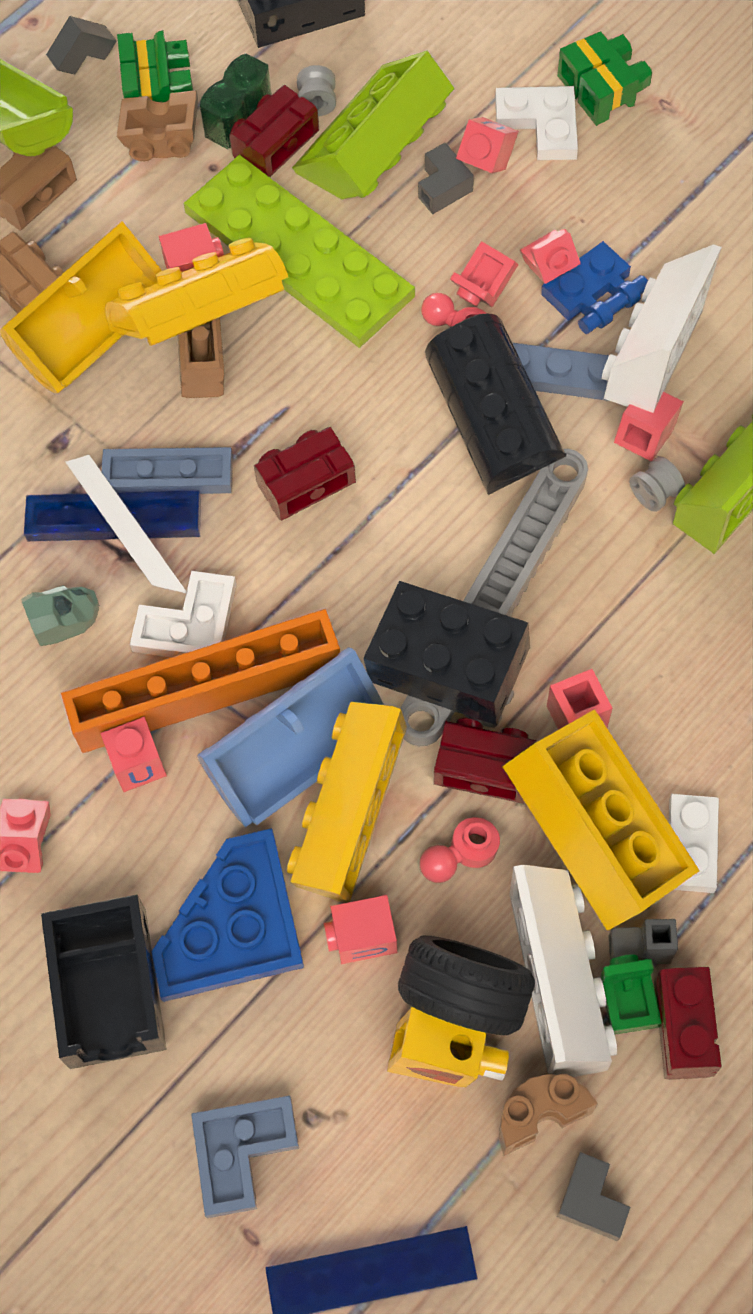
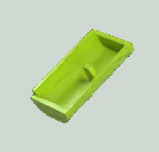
[0,59,73,156]

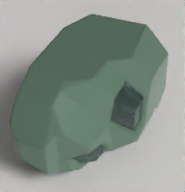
[21,585,100,646]

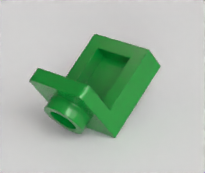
[600,955,662,1035]

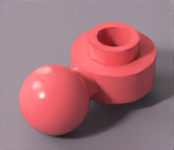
[421,293,486,327]
[420,817,500,883]

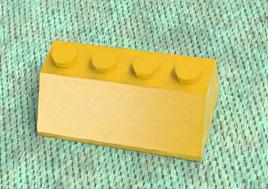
[287,702,407,903]
[502,709,700,931]

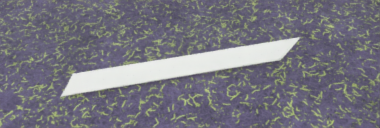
[65,455,188,594]

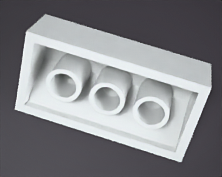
[602,244,722,413]
[509,865,617,1077]

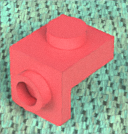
[520,229,581,284]
[450,241,518,307]
[0,799,51,873]

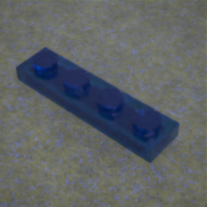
[24,490,201,542]
[265,1226,478,1314]

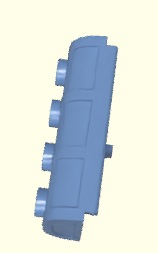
[197,647,384,827]

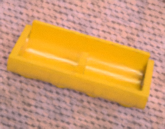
[0,221,162,393]
[105,238,288,346]

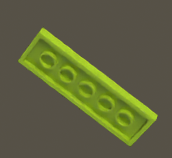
[183,155,415,348]

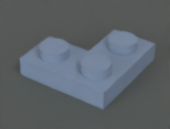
[191,1096,299,1218]

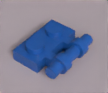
[541,241,648,334]

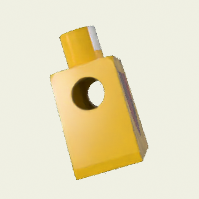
[387,1007,509,1088]

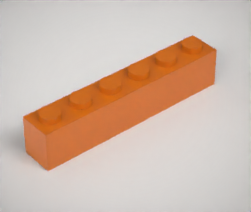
[61,609,340,753]

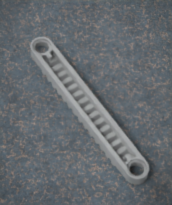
[400,449,588,746]

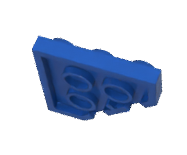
[151,828,304,1002]

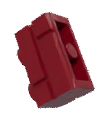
[229,85,319,177]
[254,427,356,521]
[434,718,537,804]
[654,967,722,1080]

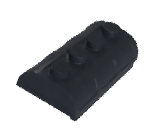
[425,313,566,495]

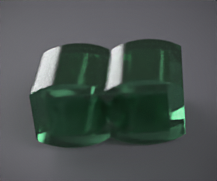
[200,53,272,149]

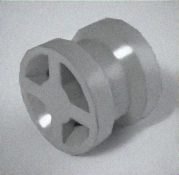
[297,65,336,116]
[629,456,685,512]

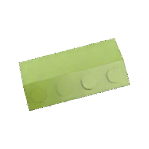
[292,50,455,200]
[673,415,753,554]

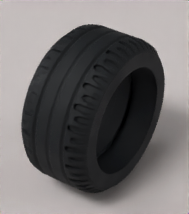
[398,935,535,1035]

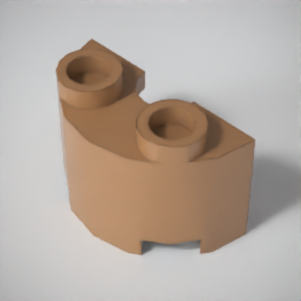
[116,90,198,162]
[499,1074,598,1156]

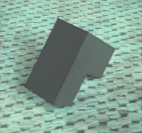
[46,16,117,75]
[418,143,474,215]
[608,919,678,964]
[557,1152,631,1241]

